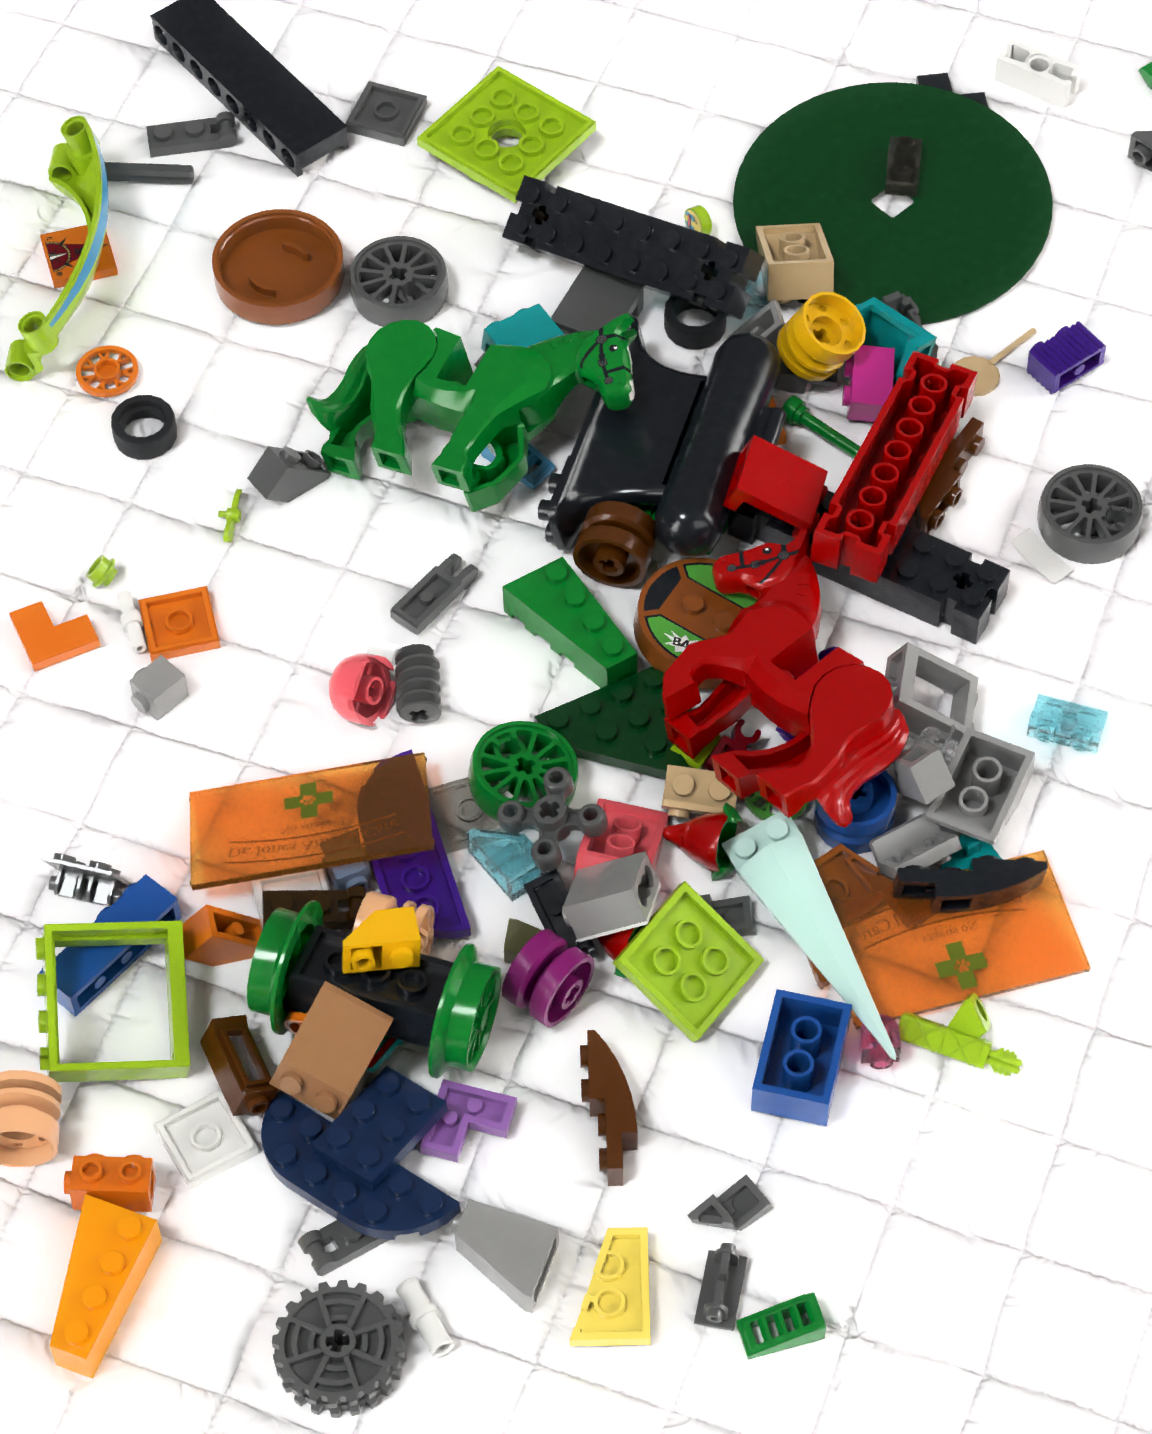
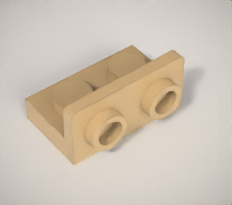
[661,765,737,819]

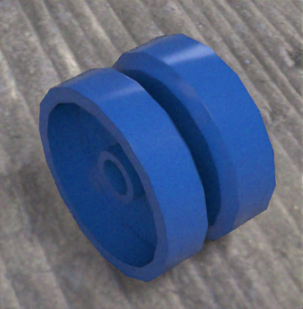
[814,770,897,854]

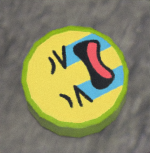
[684,205,712,235]

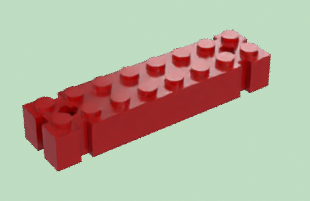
[810,351,978,583]

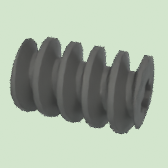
[395,644,441,723]

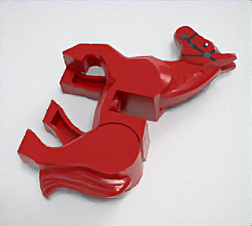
[662,528,909,828]

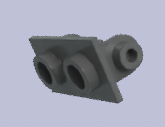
[694,1243,748,1331]

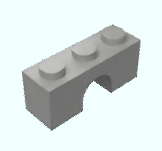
[886,741,956,805]

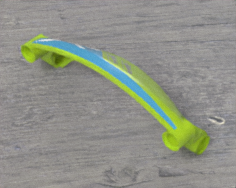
[4,116,109,382]

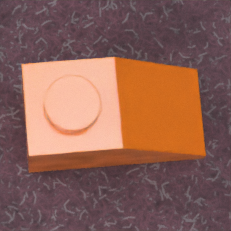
[183,904,262,967]

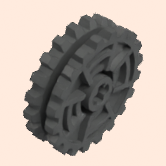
[272,1280,406,1418]

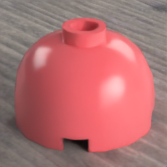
[329,653,396,726]

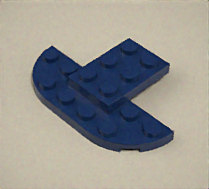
[261,1065,461,1240]

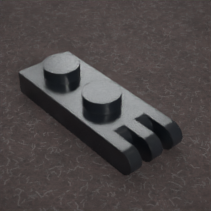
[523,869,600,958]

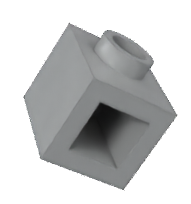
[129,655,189,721]

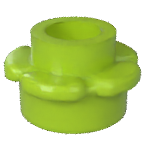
[86,555,118,587]

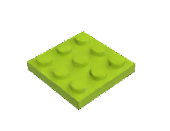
[612,881,764,1042]

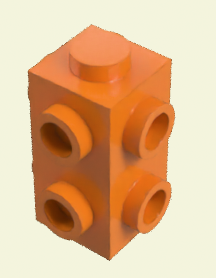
[64,1153,156,1212]

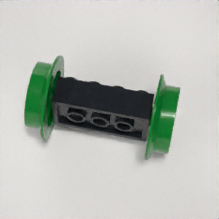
[247,900,502,1079]

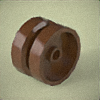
[572,501,658,588]

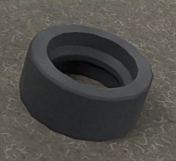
[664,297,727,349]
[111,395,177,460]

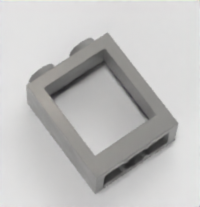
[885,642,979,751]

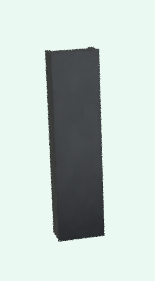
[150,0,349,177]

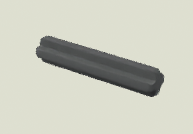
[104,162,194,184]

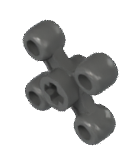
[497,767,608,872]

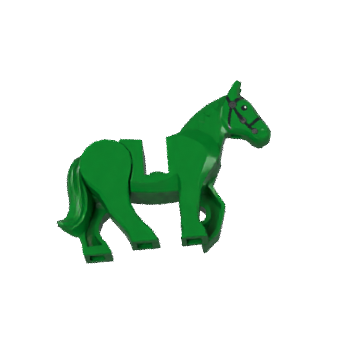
[306,313,638,512]

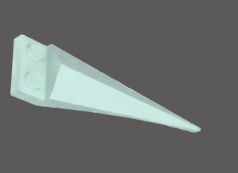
[721,812,896,1060]

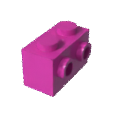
[842,345,895,422]

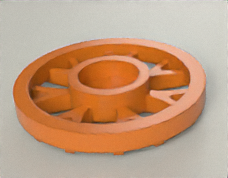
[76,345,139,398]

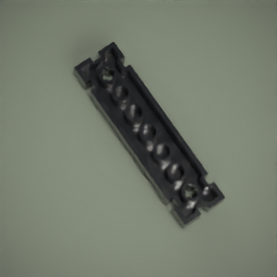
[502,175,765,320]
[727,490,1011,645]

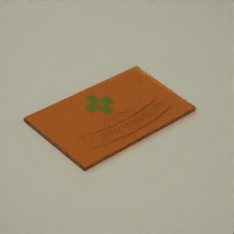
[188,752,435,891]
[831,850,1091,1030]

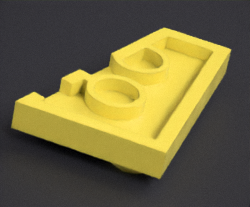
[569,1227,651,1346]

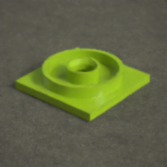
[417,66,596,204]

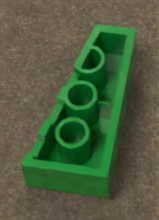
[502,556,637,688]

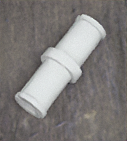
[396,1277,454,1357]

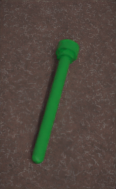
[782,395,861,458]

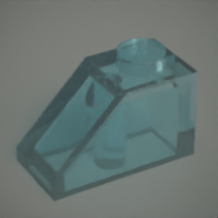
[467,828,547,902]

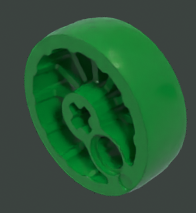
[468,721,579,821]

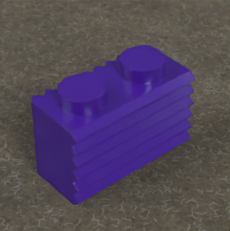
[1026,321,1106,394]

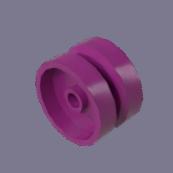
[502,928,595,1028]

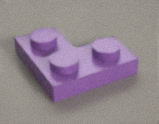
[420,1079,517,1163]

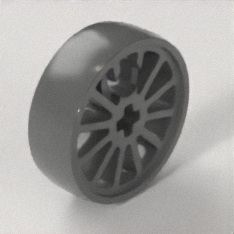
[349,236,448,327]
[1037,464,1143,564]

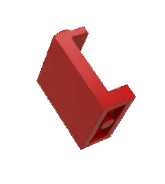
[723,435,828,539]

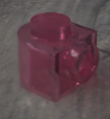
[859,1014,901,1070]

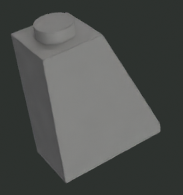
[451,1199,559,1314]

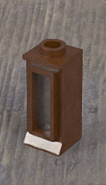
[200,1015,279,1116]

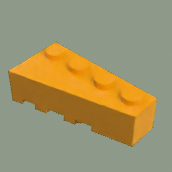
[49,1194,162,1379]

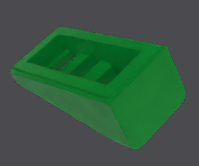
[736,1292,826,1360]

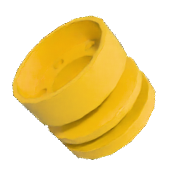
[777,292,866,381]

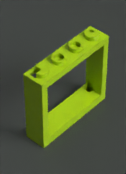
[35,920,190,1083]

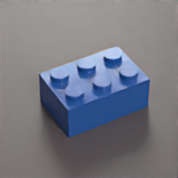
[751,989,852,1127]

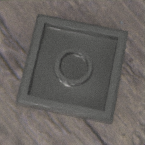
[345,81,427,147]

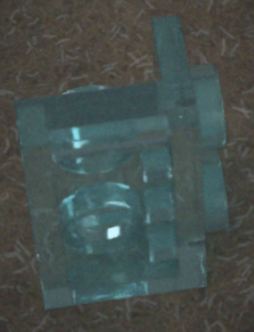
[1027,694,1108,754]

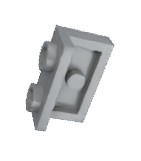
[869,812,962,879]

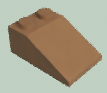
[269,981,394,1119]

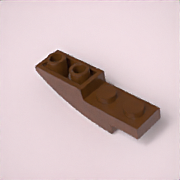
[916,417,985,534]
[580,1030,638,1186]

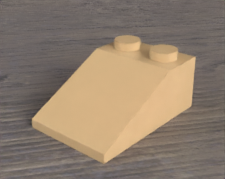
[755,223,834,304]

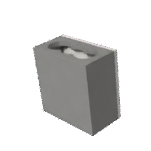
[562,851,661,942]

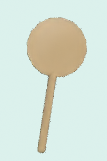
[955,327,1037,397]

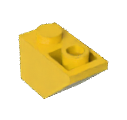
[342,906,421,974]

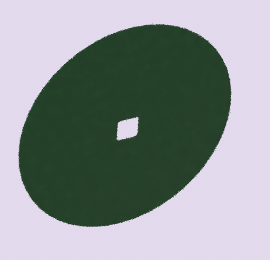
[733,82,1053,325]

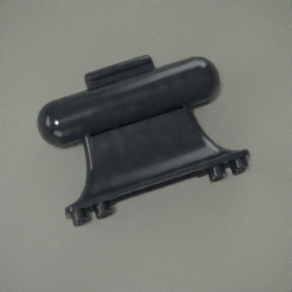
[538,316,786,558]

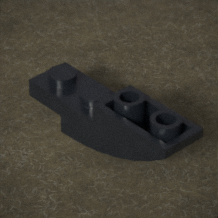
[893,855,1048,913]

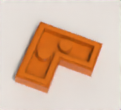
[9,601,101,672]

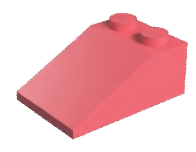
[573,798,669,880]

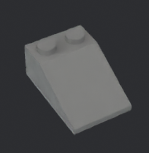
[925,727,1036,845]

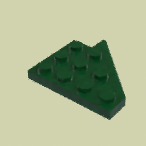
[534,666,693,779]

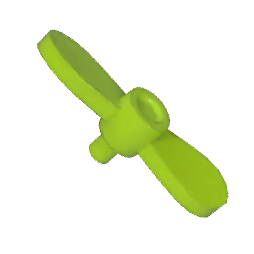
[218,488,242,543]

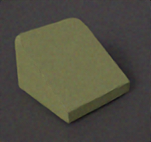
[504,918,541,963]

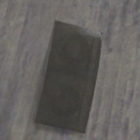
[885,136,922,197]

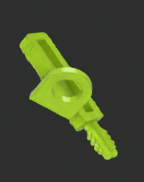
[895,993,1022,1076]

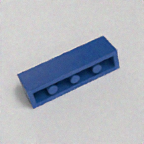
[39,874,182,1017]

